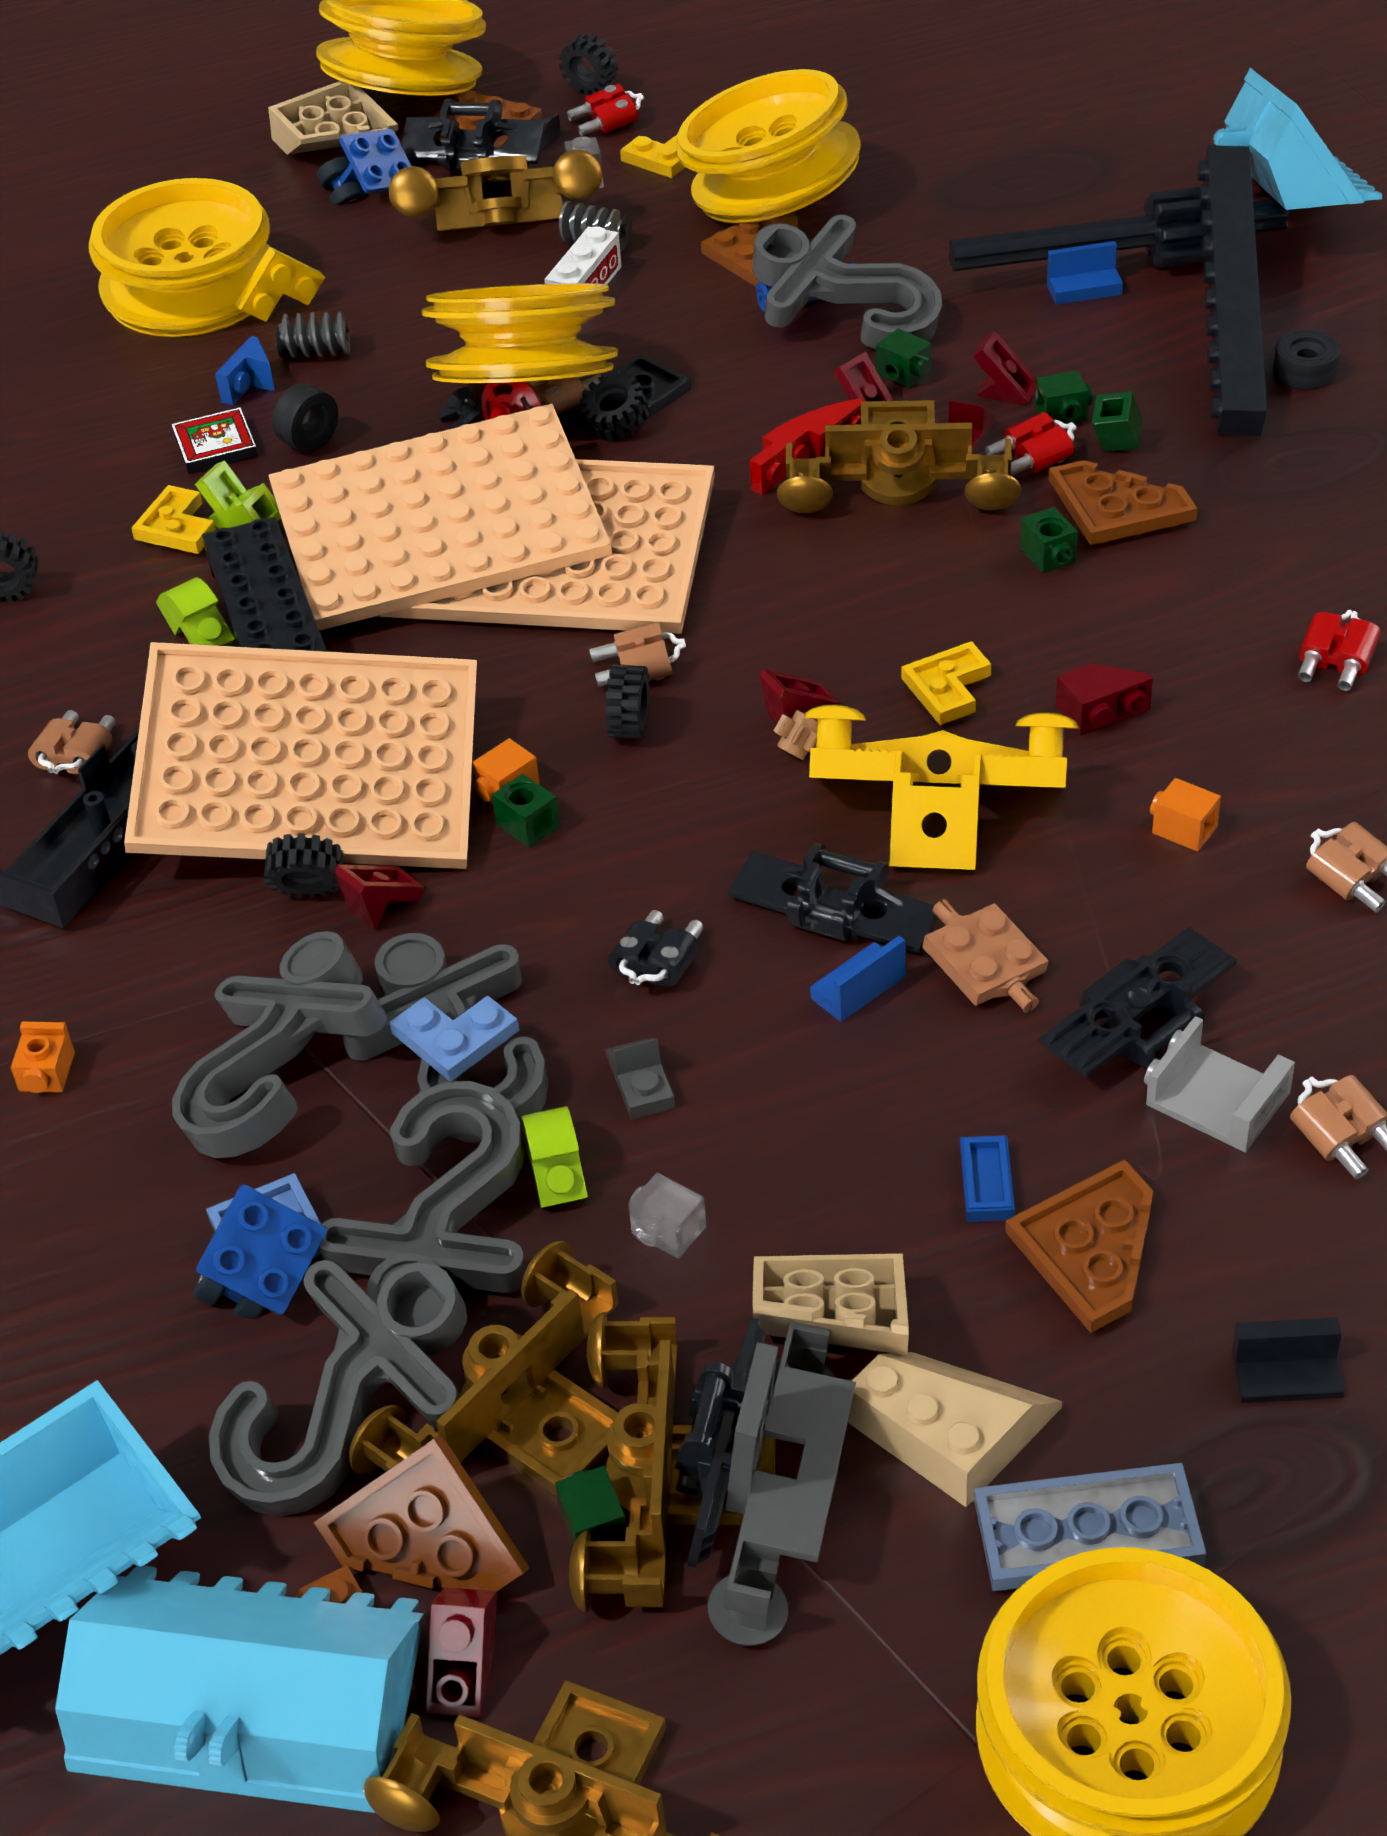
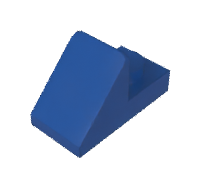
[215,336,275,405]

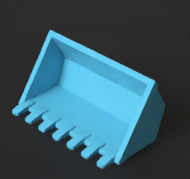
[1213,68,1382,210]
[0,1380,201,1655]
[55,1566,424,1813]

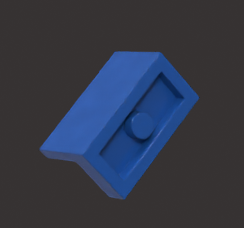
[1047,241,1123,305]
[810,936,906,1022]

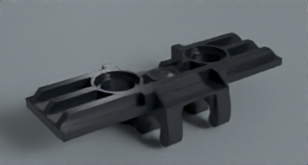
[401,99,547,170]
[727,842,939,953]
[1039,927,1237,1078]
[675,1317,766,1568]

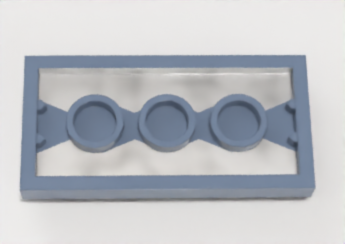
[974,1463,1207,1591]

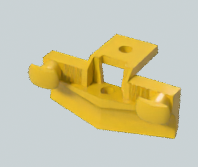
[803,705,1079,870]

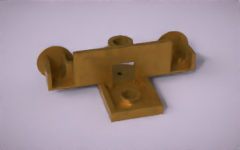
[389,149,602,231]
[777,400,1021,513]
[349,1241,619,1496]
[569,1312,776,1613]
[363,1680,720,1836]

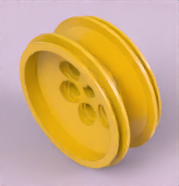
[316,0,486,96]
[676,69,861,223]
[89,178,270,337]
[422,283,618,383]
[976,1547,1291,1836]

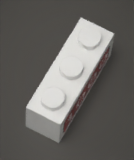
[544,226,622,285]

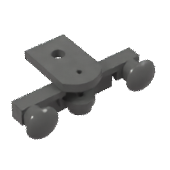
[708,1321,856,1646]

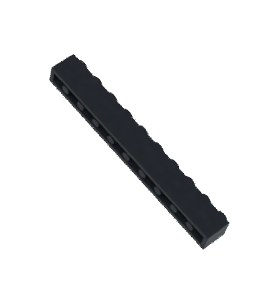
[1197,145,1267,436]

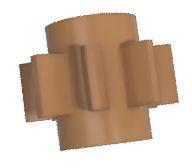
[773,710,817,760]

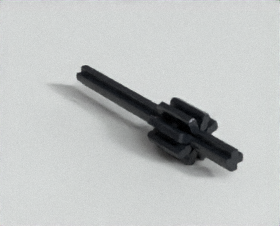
[949,186,1289,272]

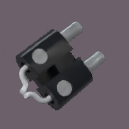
[608,910,704,987]

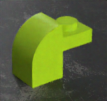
[195,460,281,529]
[156,577,235,646]
[520,1106,588,1208]

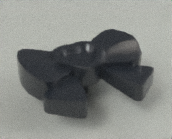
[439,387,485,429]

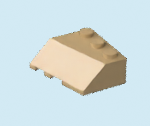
[268,81,398,155]
[753,1254,909,1355]
[848,1352,1063,1508]

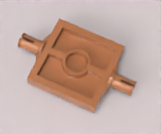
[922,899,1049,1013]

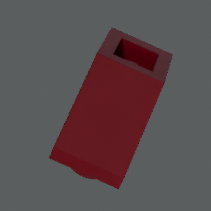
[1055,663,1153,735]
[426,1587,497,1717]

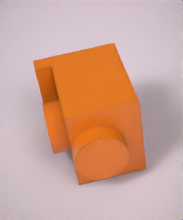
[11,1021,75,1093]

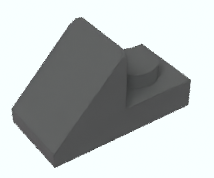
[606,1038,675,1120]

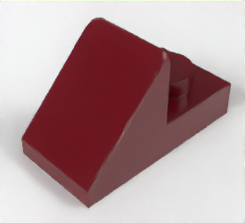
[973,330,1036,406]
[833,351,894,402]
[949,400,995,454]
[759,669,841,724]
[335,865,424,929]

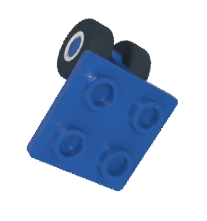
[317,129,411,205]
[193,1185,327,1319]

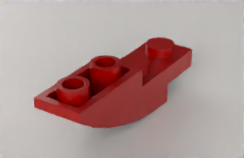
[750,398,866,495]

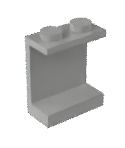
[1144,1016,1295,1153]

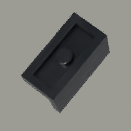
[1231,1317,1345,1403]

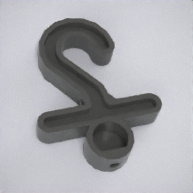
[752,215,942,349]
[172,931,387,1158]
[342,933,548,1142]
[319,1081,527,1304]
[209,1260,467,1517]

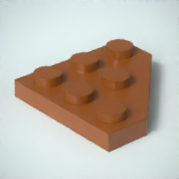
[701,213,798,287]
[1049,460,1198,545]
[1005,1159,1153,1333]
[314,1434,530,1591]

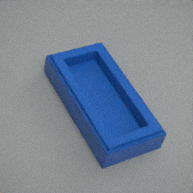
[960,1135,1015,1222]

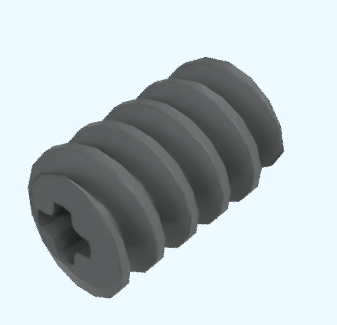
[559,201,632,253]
[276,311,350,358]

